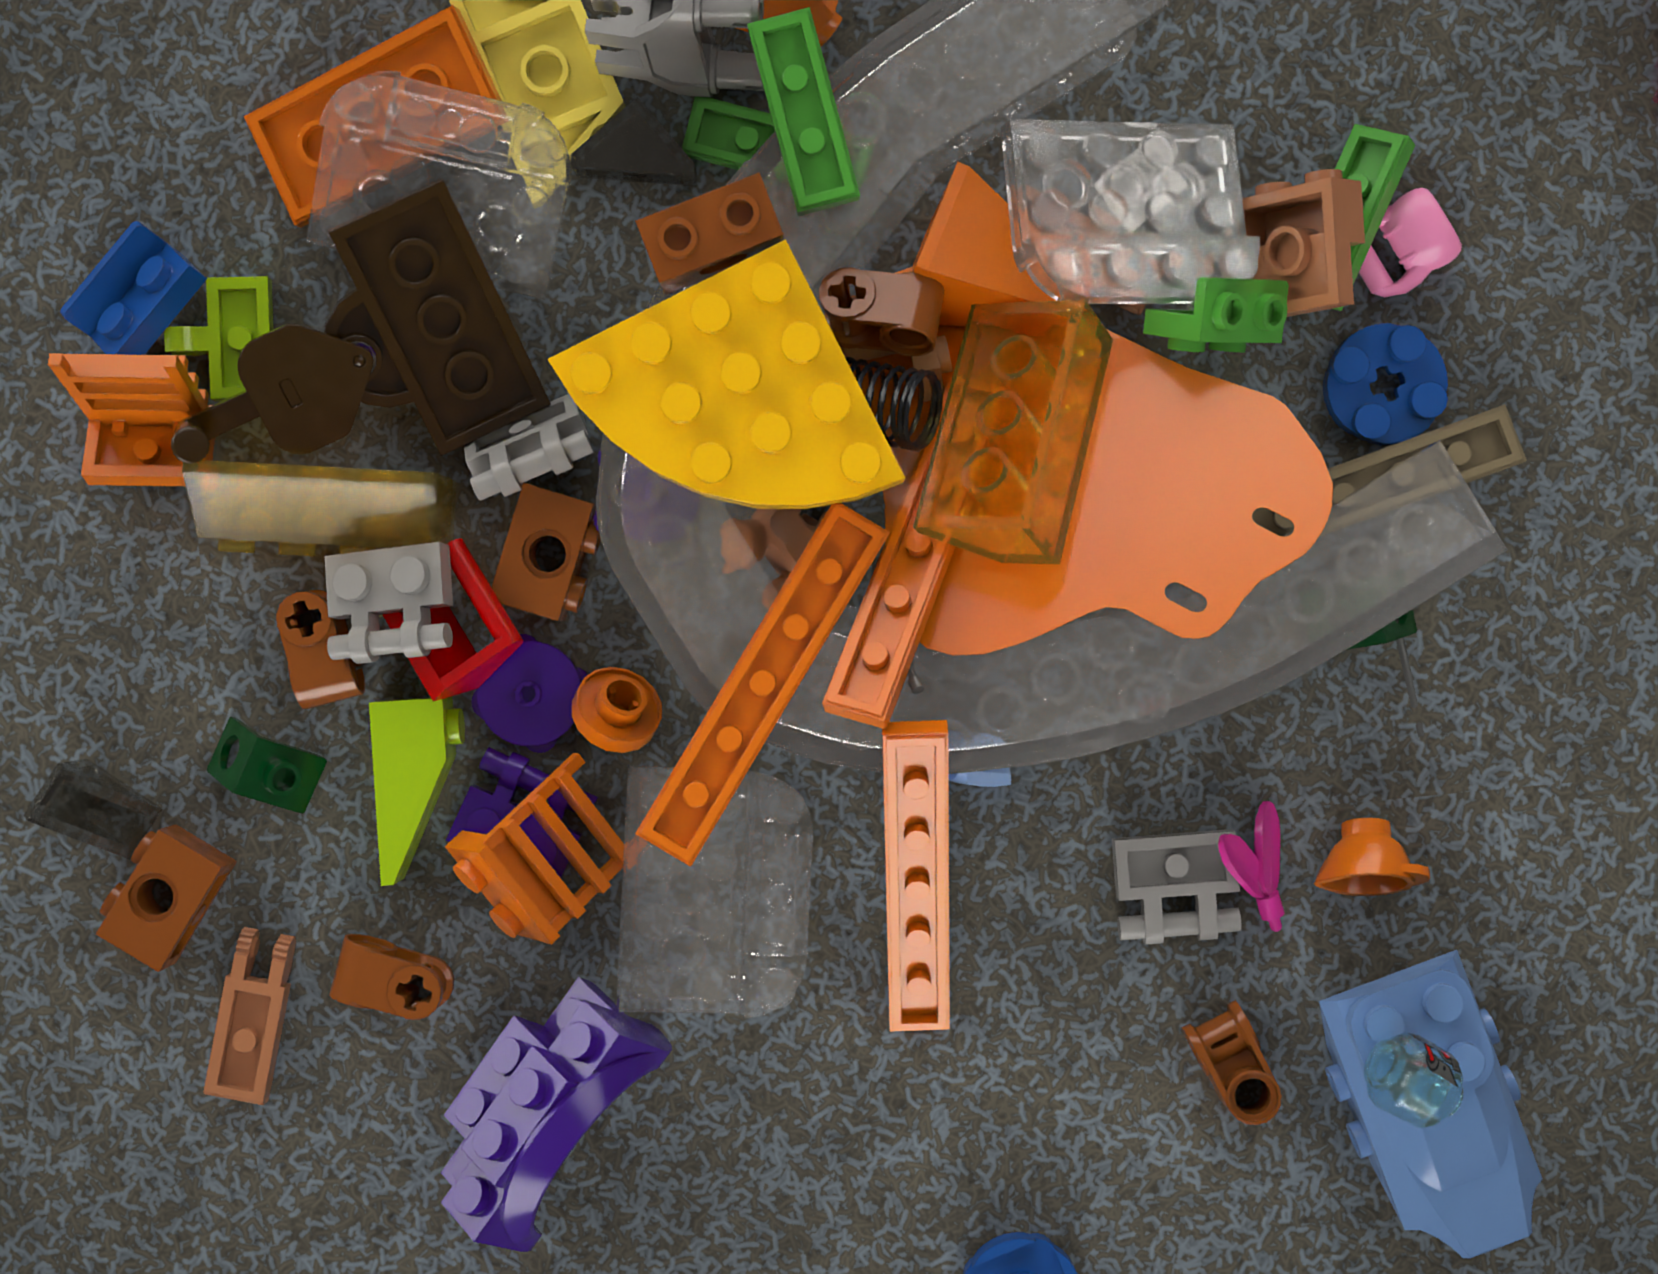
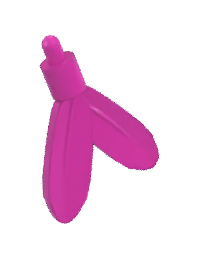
[1218,801,1285,932]

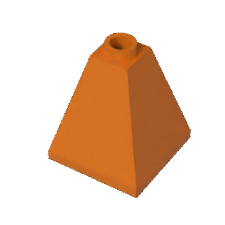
[910,162,1079,330]

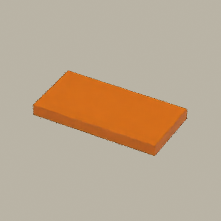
[244,5,511,228]

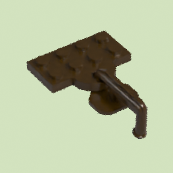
[171,178,551,464]

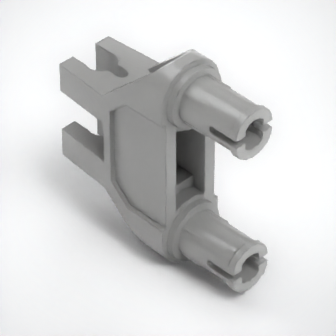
[585,0,764,98]

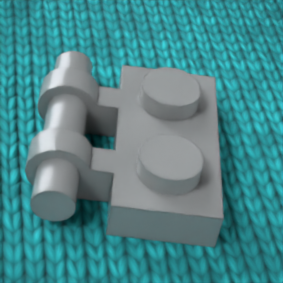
[464,394,594,501]
[325,542,453,664]
[1111,829,1241,945]

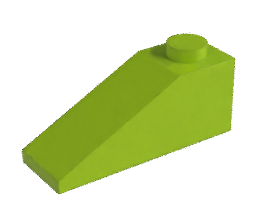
[369,696,465,886]

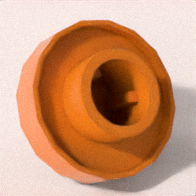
[572,667,662,753]

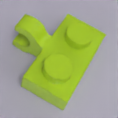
[164,276,274,402]

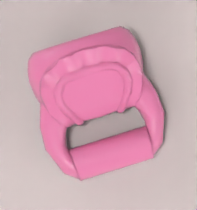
[1359,187,1462,298]

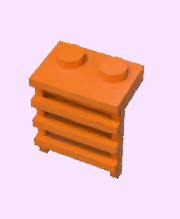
[48,353,215,487]
[444,753,648,945]

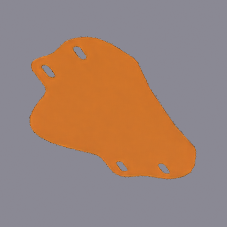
[849,267,1333,656]

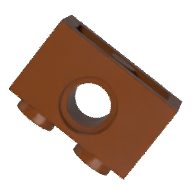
[635,172,784,295]
[492,483,603,621]
[96,824,237,972]

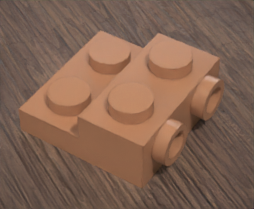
[1231,169,1365,317]

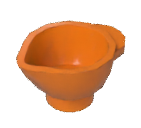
[1314,818,1430,896]

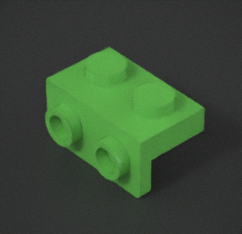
[1143,277,1289,353]

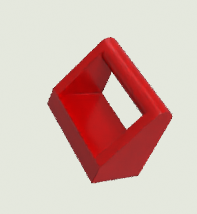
[382,538,524,702]

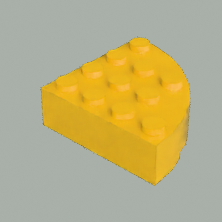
[548,239,905,509]

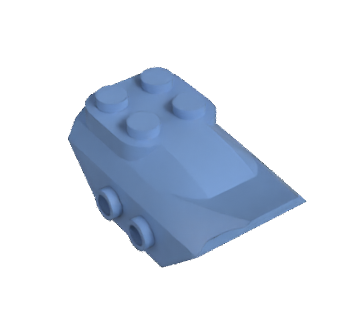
[1319,950,1543,1258]

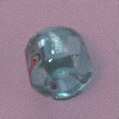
[1364,1032,1463,1129]

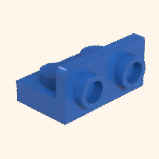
[60,221,207,355]

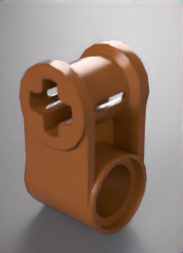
[819,267,944,356]
[276,590,366,710]
[329,934,455,1020]
[1181,1000,1282,1125]

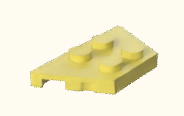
[449,0,626,205]

